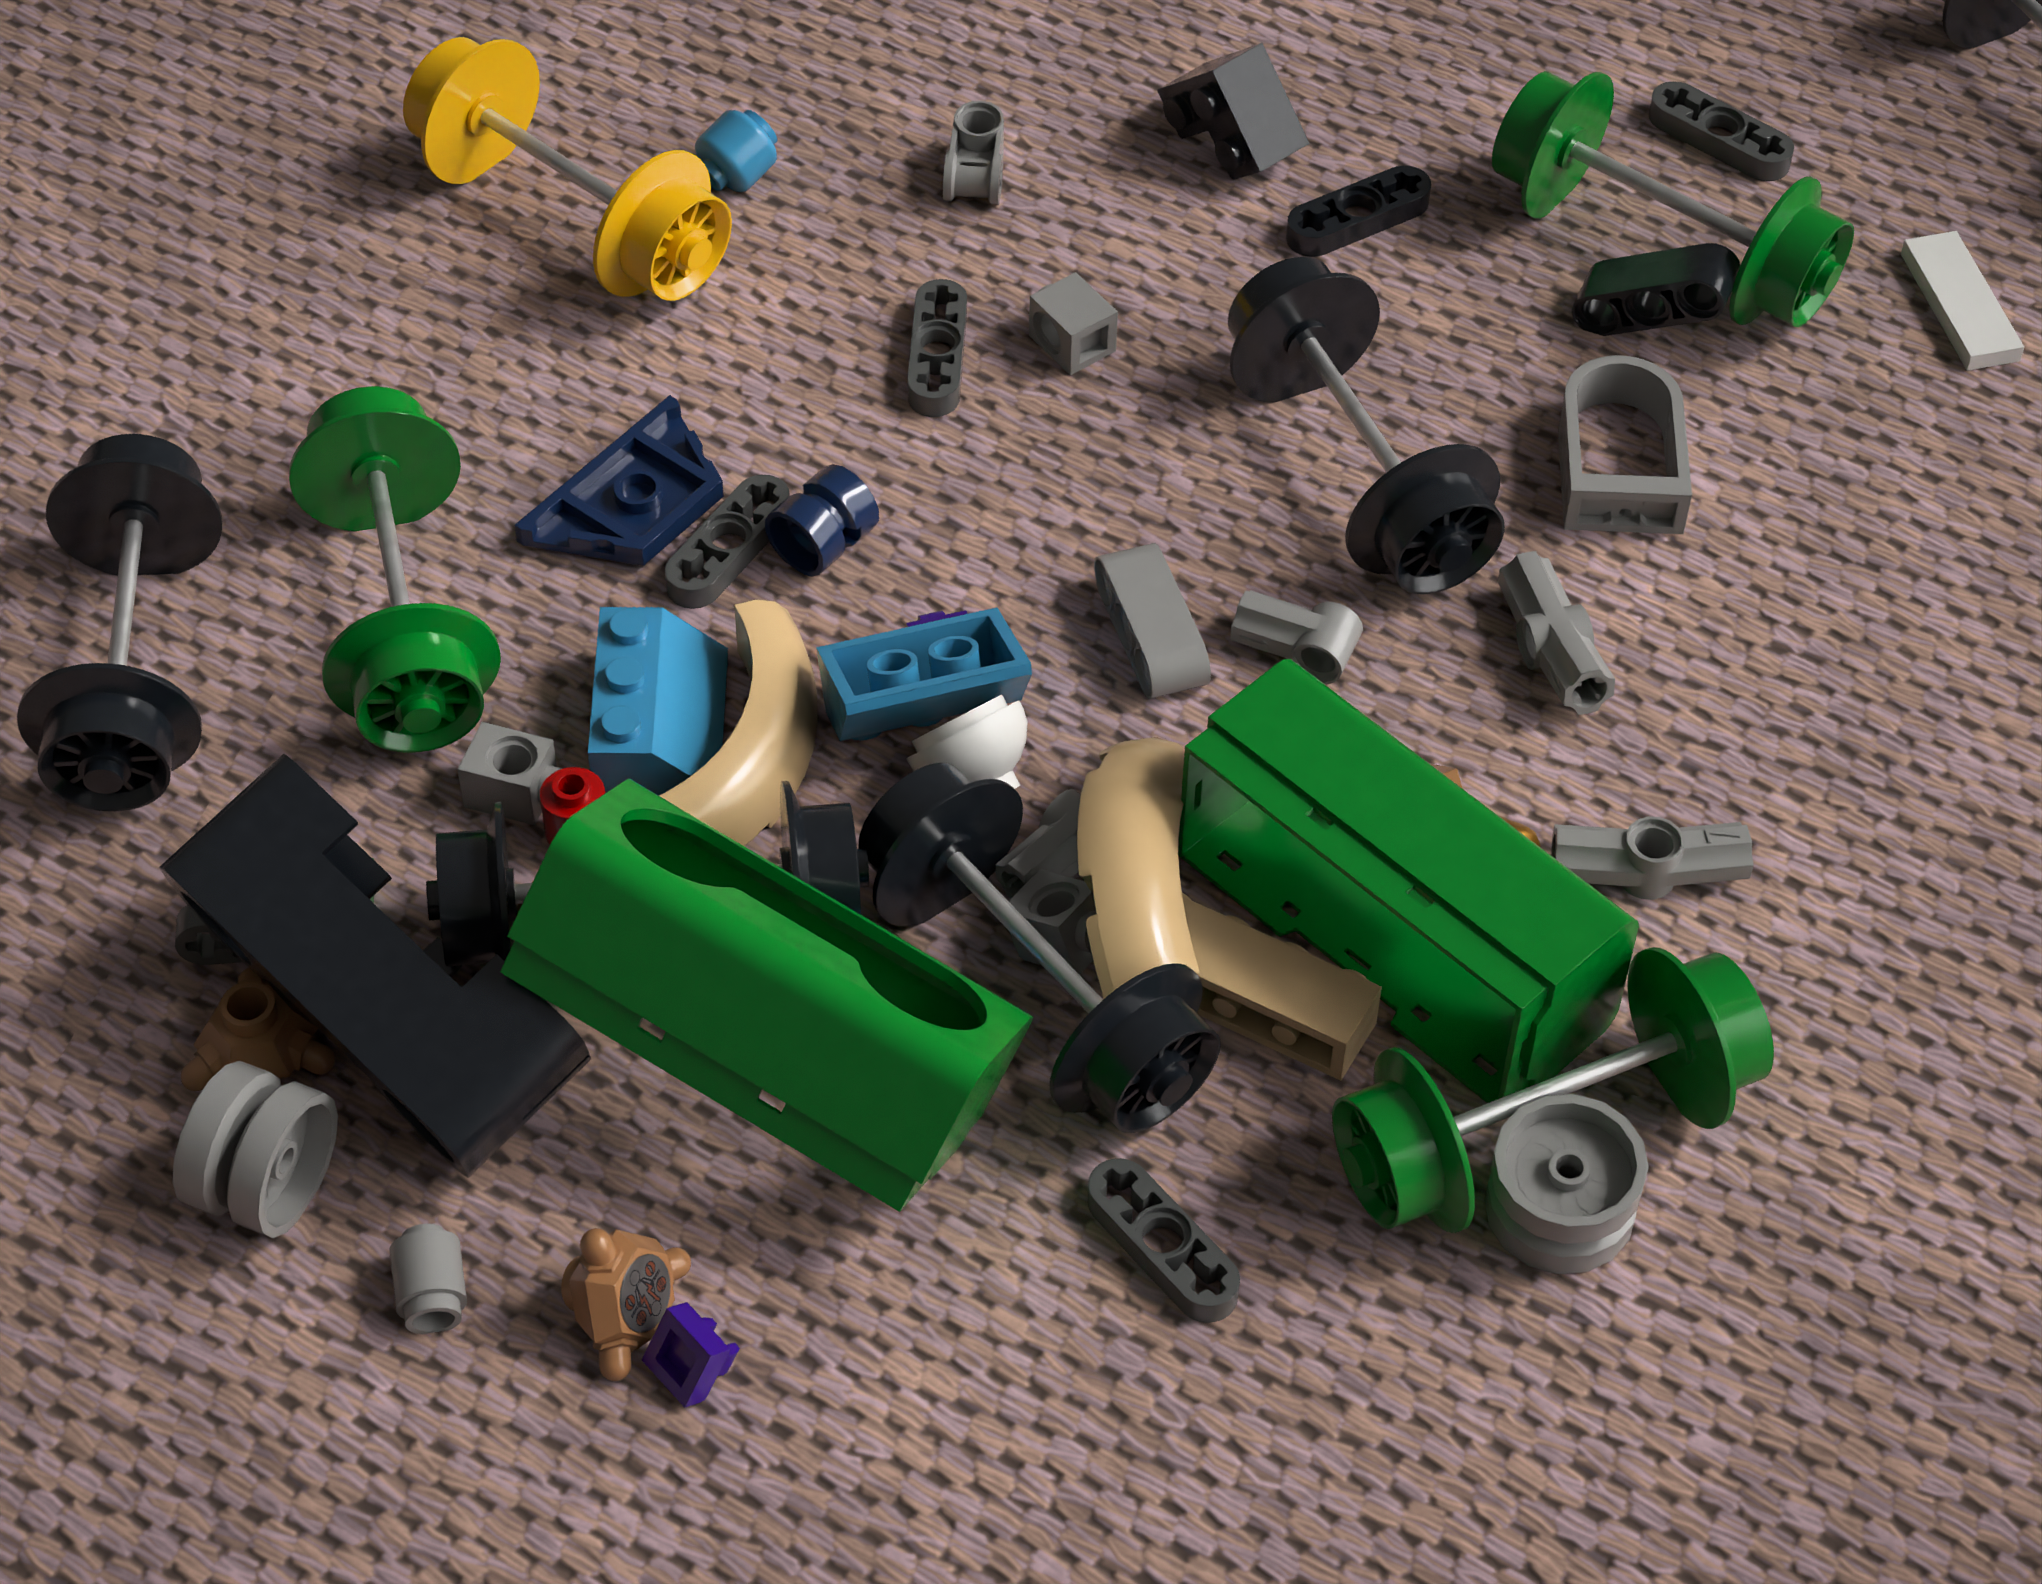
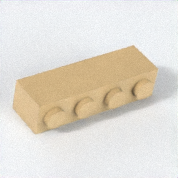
[1182,893,1382,1081]

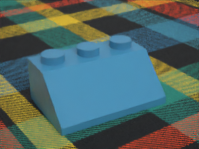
[588,607,728,796]
[816,607,1032,741]

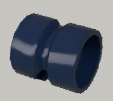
[765,464,879,577]

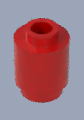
[540,767,605,845]

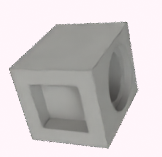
[1029,272,1118,375]
[458,722,562,825]
[1008,869,1097,975]

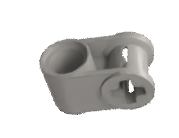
[943,101,1004,205]

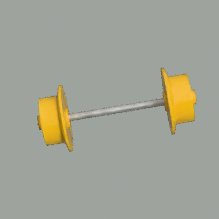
[403,37,732,301]

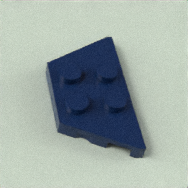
[514,395,724,566]

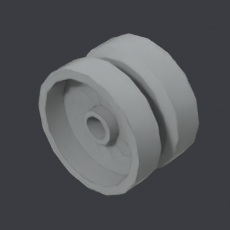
[172,1061,338,1238]
[1485,1094,1649,1274]

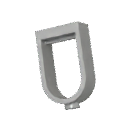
[1558,355,1692,534]

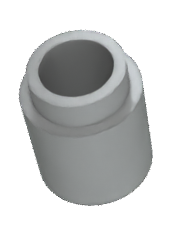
[389,1224,467,1334]

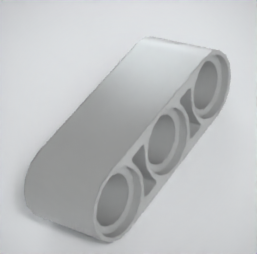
[1094,543,1211,699]

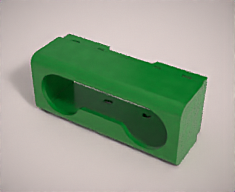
[1178,659,1639,1103]
[500,779,1033,1212]

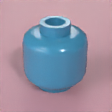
[695,110,778,193]

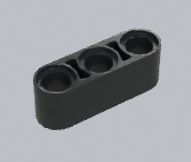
[1571,243,1740,336]

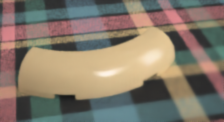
[659,600,818,846]
[1077,737,1200,999]

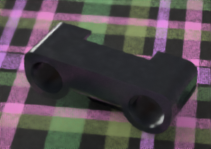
[159,754,591,1178]

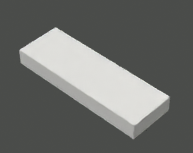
[1901,231,2024,371]

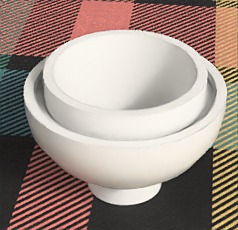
[906,695,1028,789]

